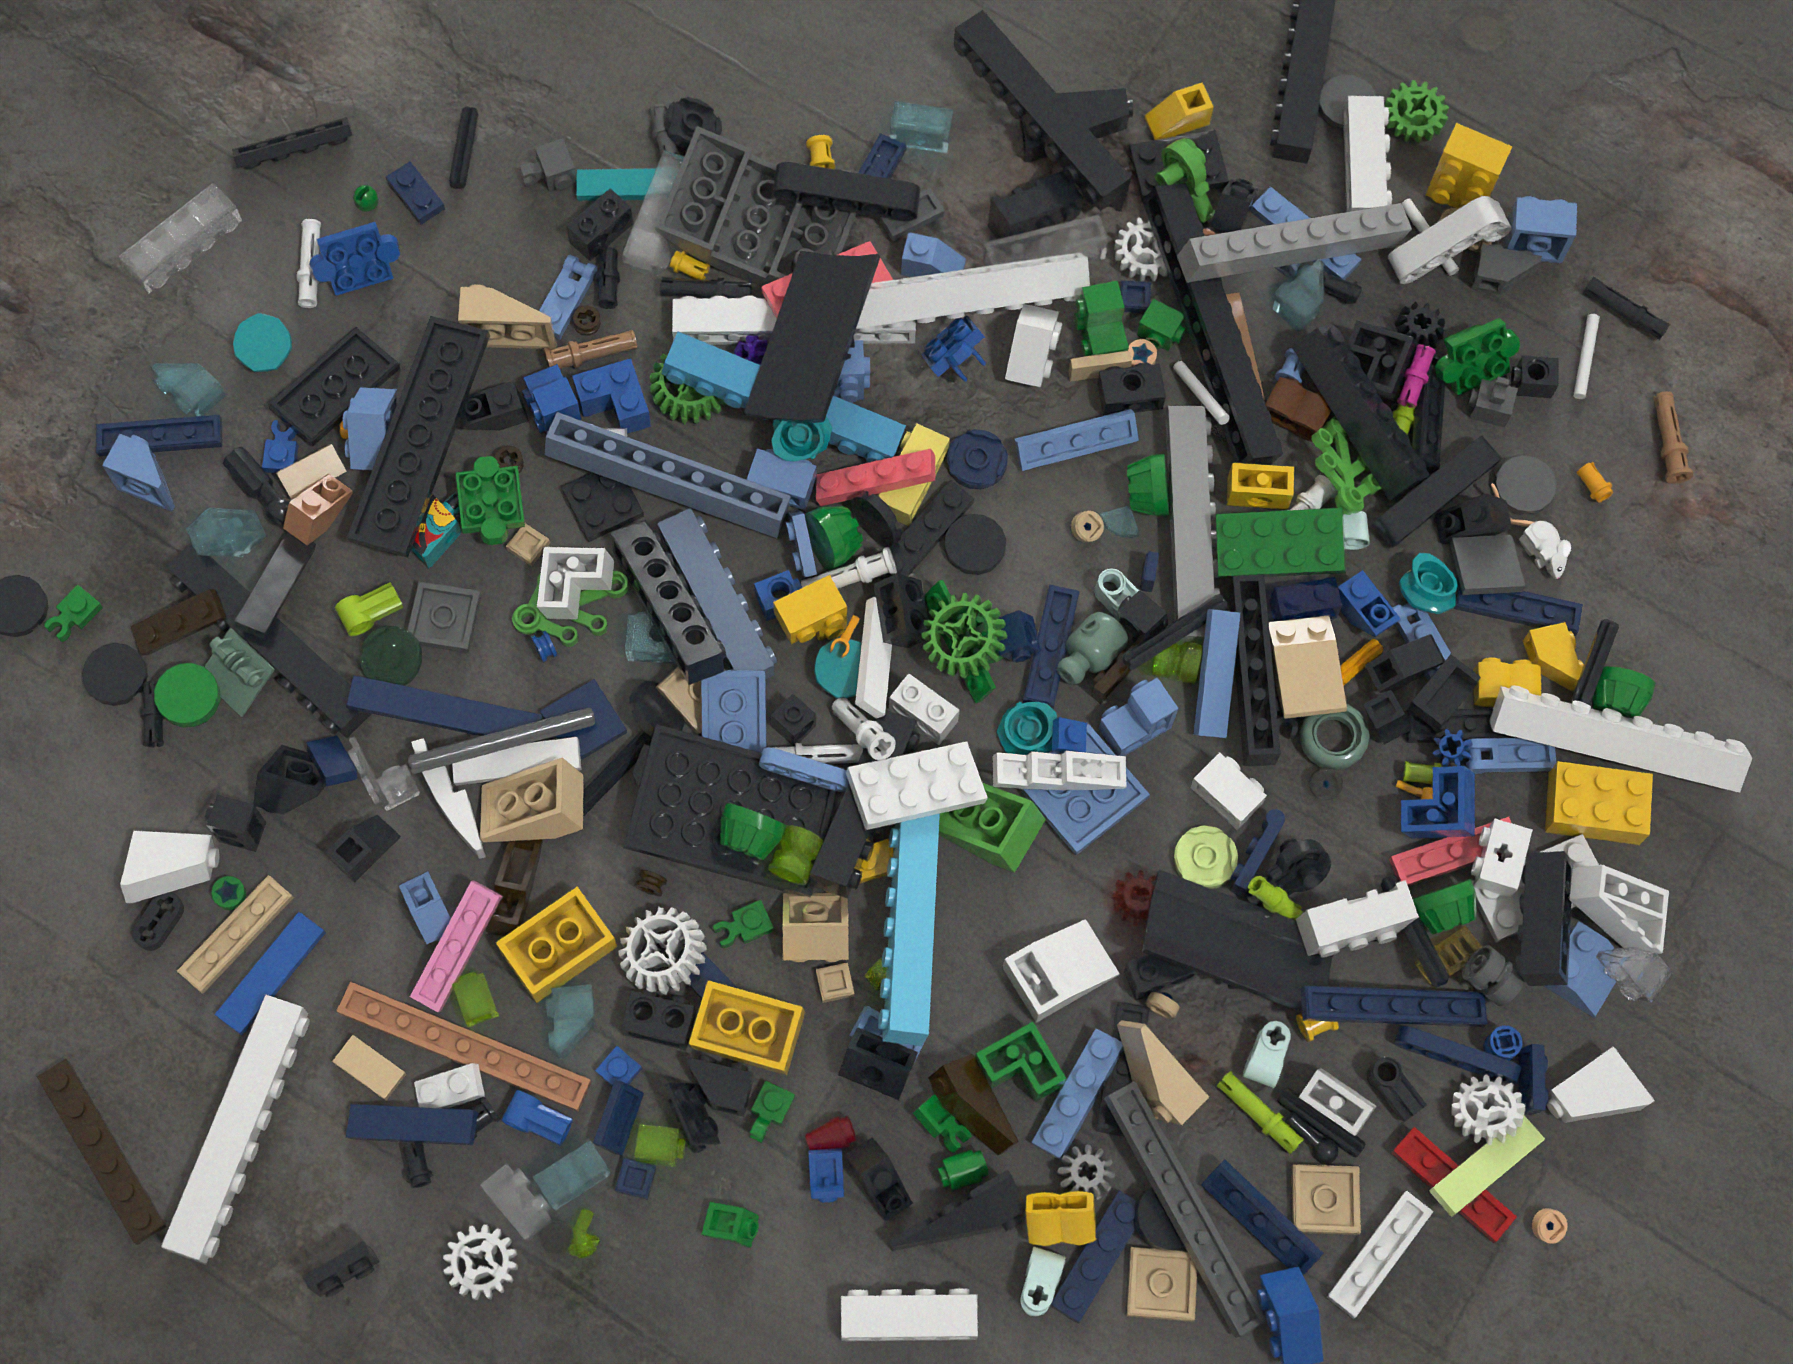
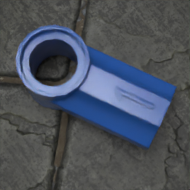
[501,1090,573,1146]

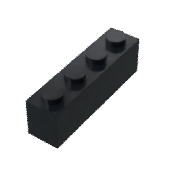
[1516,851,1573,986]

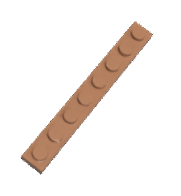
[336,982,592,1112]

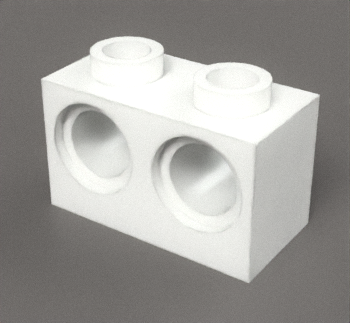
[889,674,959,745]

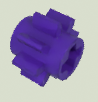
[734,335,768,365]

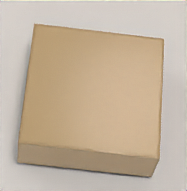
[506,523,550,567]
[816,963,854,1003]

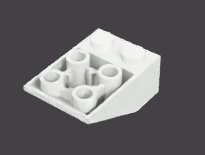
[1003,919,1119,1023]

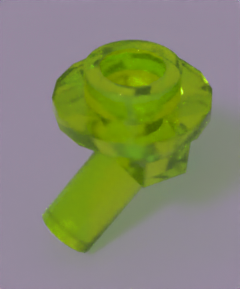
[568,1208,600,1258]

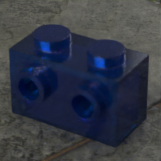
[1269,577,1343,622]

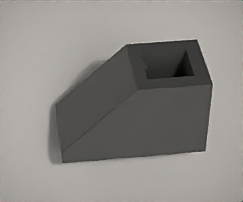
[1471,244,1542,295]

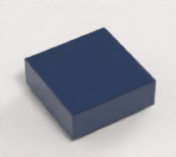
[1120,280,1151,314]
[1140,551,1159,592]
[615,1158,656,1200]

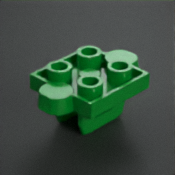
[1435,318,1520,395]
[455,456,525,545]

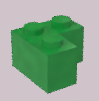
[1074,281,1129,357]
[975,1022,1067,1102]

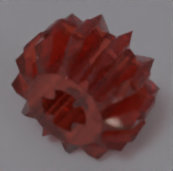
[1111,870,1156,926]

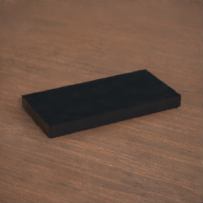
[268,327,400,446]

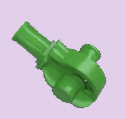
[1155,138,1215,222]

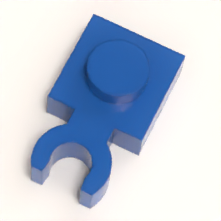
[262,420,299,473]

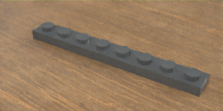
[1104,1081,1267,1338]

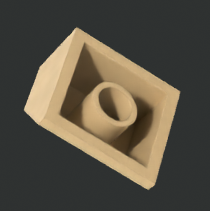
[783,893,849,962]

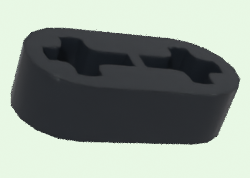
[133,892,184,951]

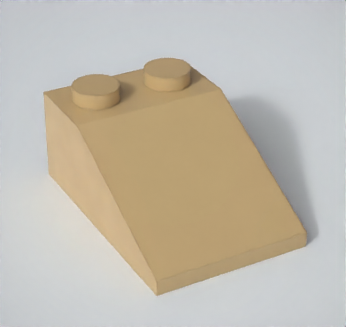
[458,284,556,349]
[1269,616,1347,719]
[480,757,583,842]
[1117,1020,1209,1125]

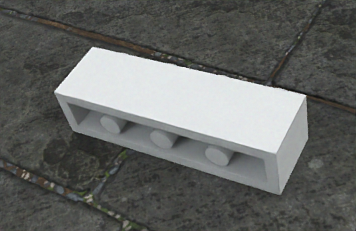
[1343,96,1392,212]
[841,1289,978,1341]

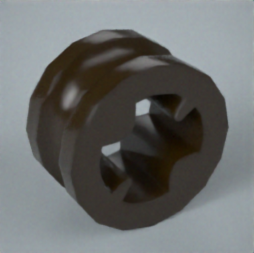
[573,305,601,336]
[495,445,524,473]
[635,870,667,896]

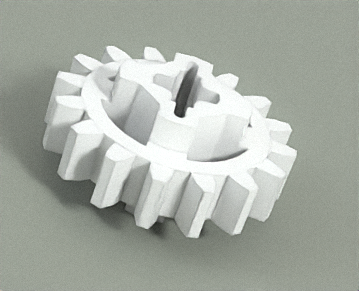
[1114,218,1167,281]
[1451,1075,1525,1145]
[443,1224,518,1300]

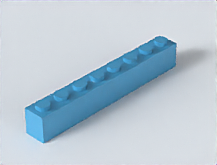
[661,332,906,463]

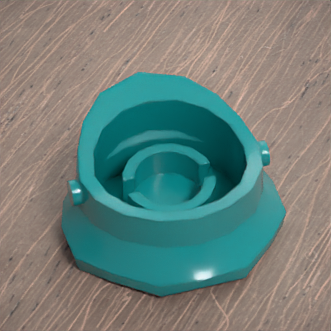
[233,313,292,372]
[771,417,832,462]
[1399,553,1458,614]
[814,637,862,698]
[997,702,1057,755]

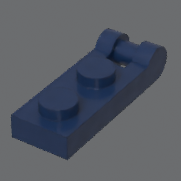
[1230,809,1285,898]

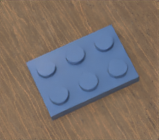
[701,669,767,753]

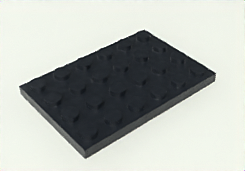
[623,724,837,898]

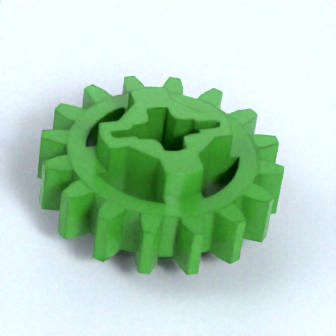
[1384,80,1449,143]

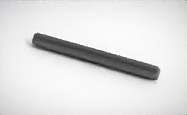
[408,708,595,774]

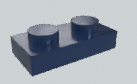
[386,161,445,225]
[1518,1044,1549,1116]

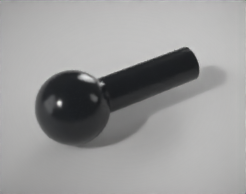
[1285,1112,1339,1164]

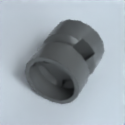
[1462,945,1525,1006]

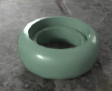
[1299,704,1370,771]

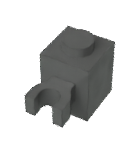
[519,138,577,192]
[1467,377,1518,427]

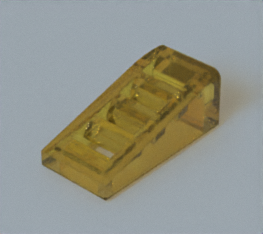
[1414,926,1482,989]

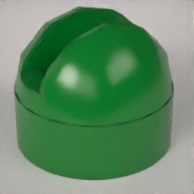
[353,185,379,212]

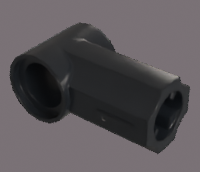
[1367,1057,1427,1123]

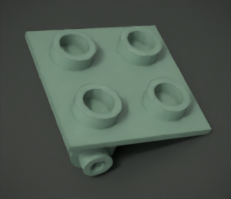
[204,628,275,717]

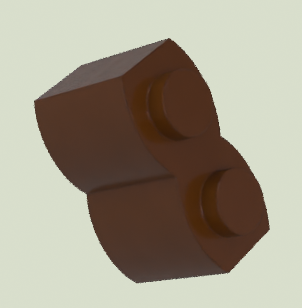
[1265,377,1331,442]

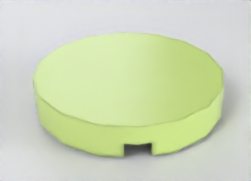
[1173,825,1238,889]

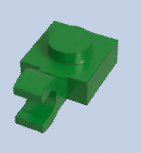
[750,1081,795,1143]

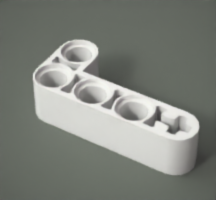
[1388,196,1512,284]

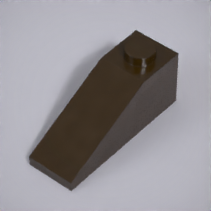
[928,1054,1019,1156]

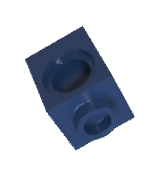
[998,610,1041,663]

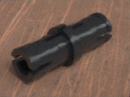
[596,247,620,309]
[140,681,165,748]

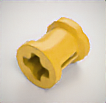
[806,135,835,169]
[1296,1013,1339,1042]

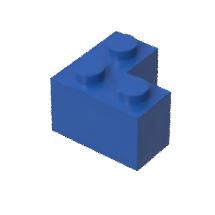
[572,358,651,434]
[521,364,582,435]
[1401,766,1475,839]
[1256,1267,1324,1364]

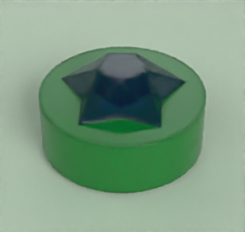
[212,876,246,910]

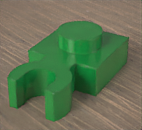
[44,584,103,642]
[713,900,774,948]
[913,1094,972,1153]

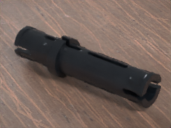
[660,277,752,299]
[1583,277,1671,341]

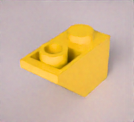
[1144,83,1214,140]
[1523,622,1584,691]

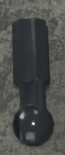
[222,446,291,527]

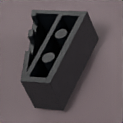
[988,171,1084,253]

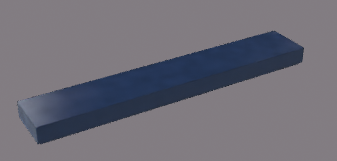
[346,675,542,743]
[1300,986,1488,1027]

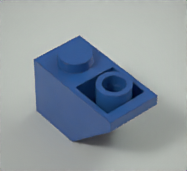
[1332,570,1401,637]

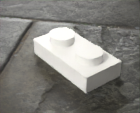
[414,1063,485,1109]

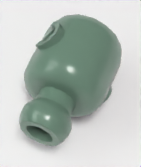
[1057,612,1129,685]

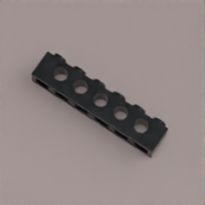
[611,520,726,685]

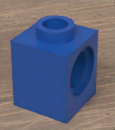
[754,570,802,621]

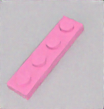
[410,881,502,1012]

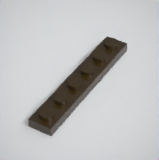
[37,1059,166,1245]

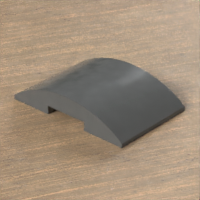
[655,126,856,286]

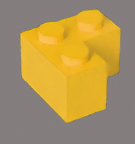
[773,575,847,644]

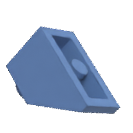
[901,232,966,277]
[399,872,451,944]

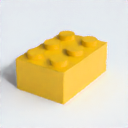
[1426,123,1512,209]
[1545,761,1653,845]
[496,887,617,1003]
[689,980,805,1075]

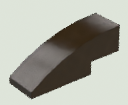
[486,839,543,936]

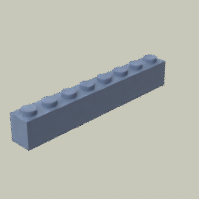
[545,412,791,538]

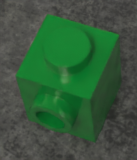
[1137,299,1187,352]

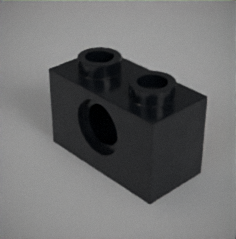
[1097,362,1166,416]
[838,1027,918,1100]

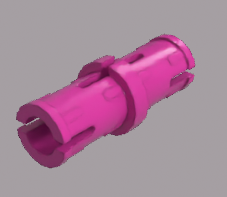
[1397,345,1436,408]

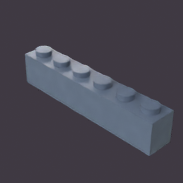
[657,508,777,679]

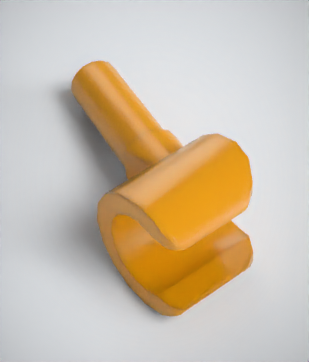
[830,615,860,658]
[1396,780,1433,799]

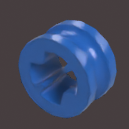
[531,630,558,663]

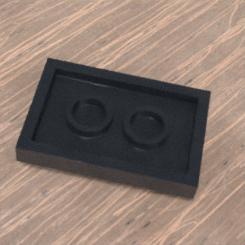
[1129,130,1229,201]

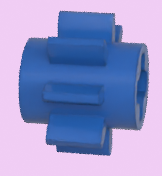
[1433,729,1473,767]

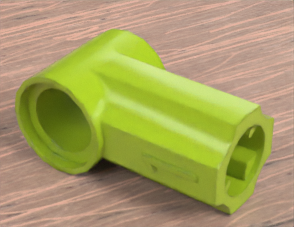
[335,582,403,636]

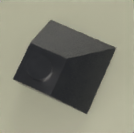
[253,745,326,815]

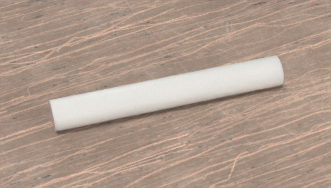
[1402,199,1459,276]
[1573,314,1600,399]
[1173,361,1230,425]

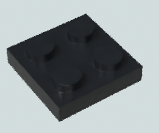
[561,473,644,542]
[302,1241,380,1298]

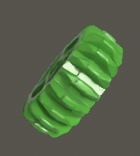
[650,353,726,424]
[922,593,1007,678]

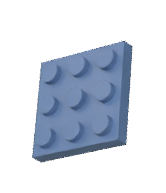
[1019,724,1150,855]

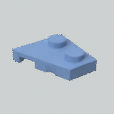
[786,510,817,577]

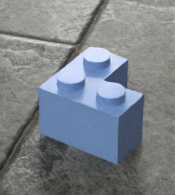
[343,387,397,470]
[1098,678,1179,756]

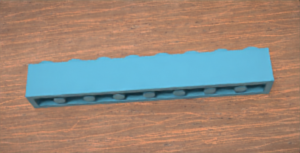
[878,814,940,1046]

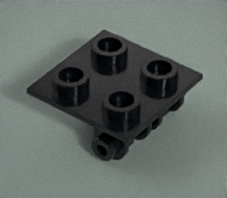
[665,1083,720,1154]

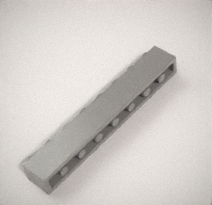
[1177,203,1412,283]
[1165,406,1220,647]

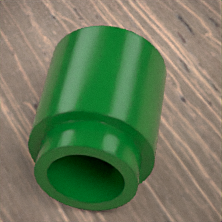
[937,1150,989,1191]

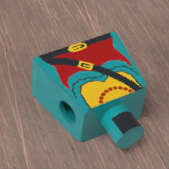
[411,493,461,569]

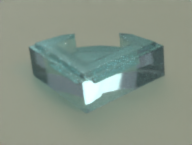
[1100,505,1139,538]

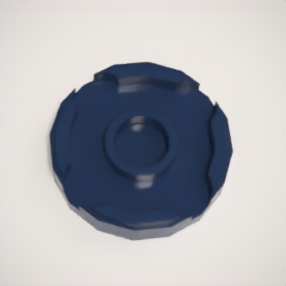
[947,429,1008,490]

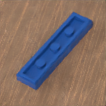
[214,912,326,1036]

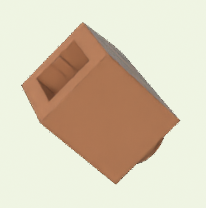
[283,474,353,545]

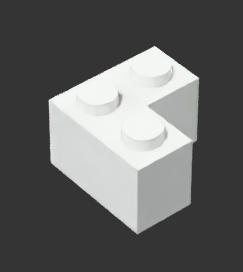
[1005,304,1062,387]
[537,547,614,619]

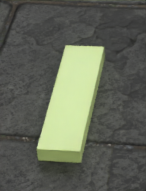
[1429,1115,1545,1217]

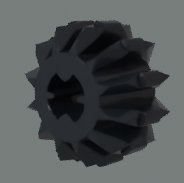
[1394,302,1445,350]

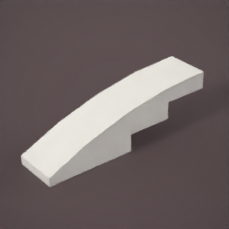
[411,738,486,859]
[993,751,1127,790]

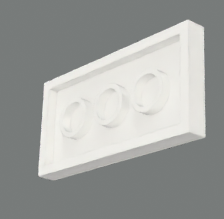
[846,742,988,830]
[1472,834,1599,943]

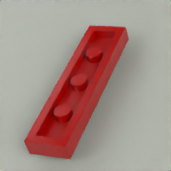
[1391,1127,1517,1243]

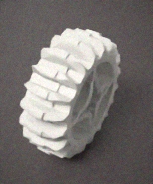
[618,907,707,995]

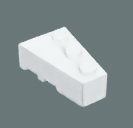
[1569,865,1669,956]
[1296,880,1419,958]

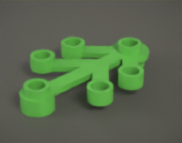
[1312,416,1381,515]
[512,571,629,647]

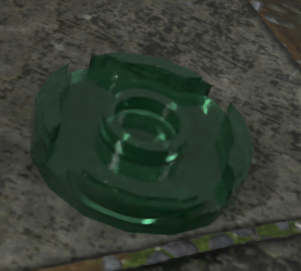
[360,626,422,686]

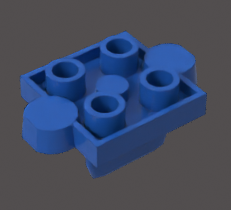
[309,222,400,296]
[921,315,986,382]

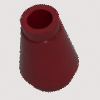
[805,1115,857,1150]

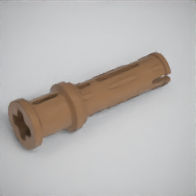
[543,330,637,369]
[1653,392,1694,484]

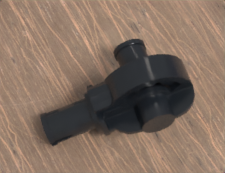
[1244,838,1331,907]

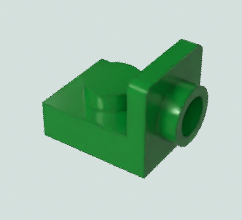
[701,1202,759,1248]

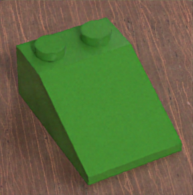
[939,783,1046,873]

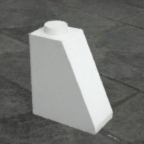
[120,831,219,903]
[1547,1046,1654,1123]

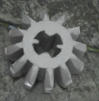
[1058,1145,1115,1201]

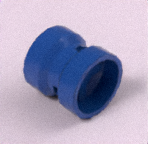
[1483,1026,1522,1061]

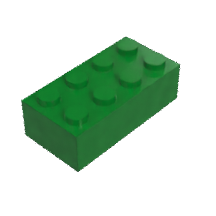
[1216,508,1346,579]

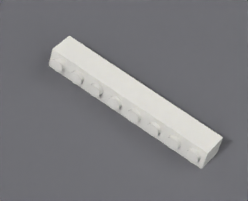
[856,252,1090,332]
[672,296,916,345]
[1489,685,1752,793]
[161,995,309,1264]

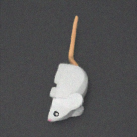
[1491,483,1571,579]

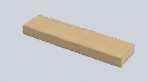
[177,875,293,994]

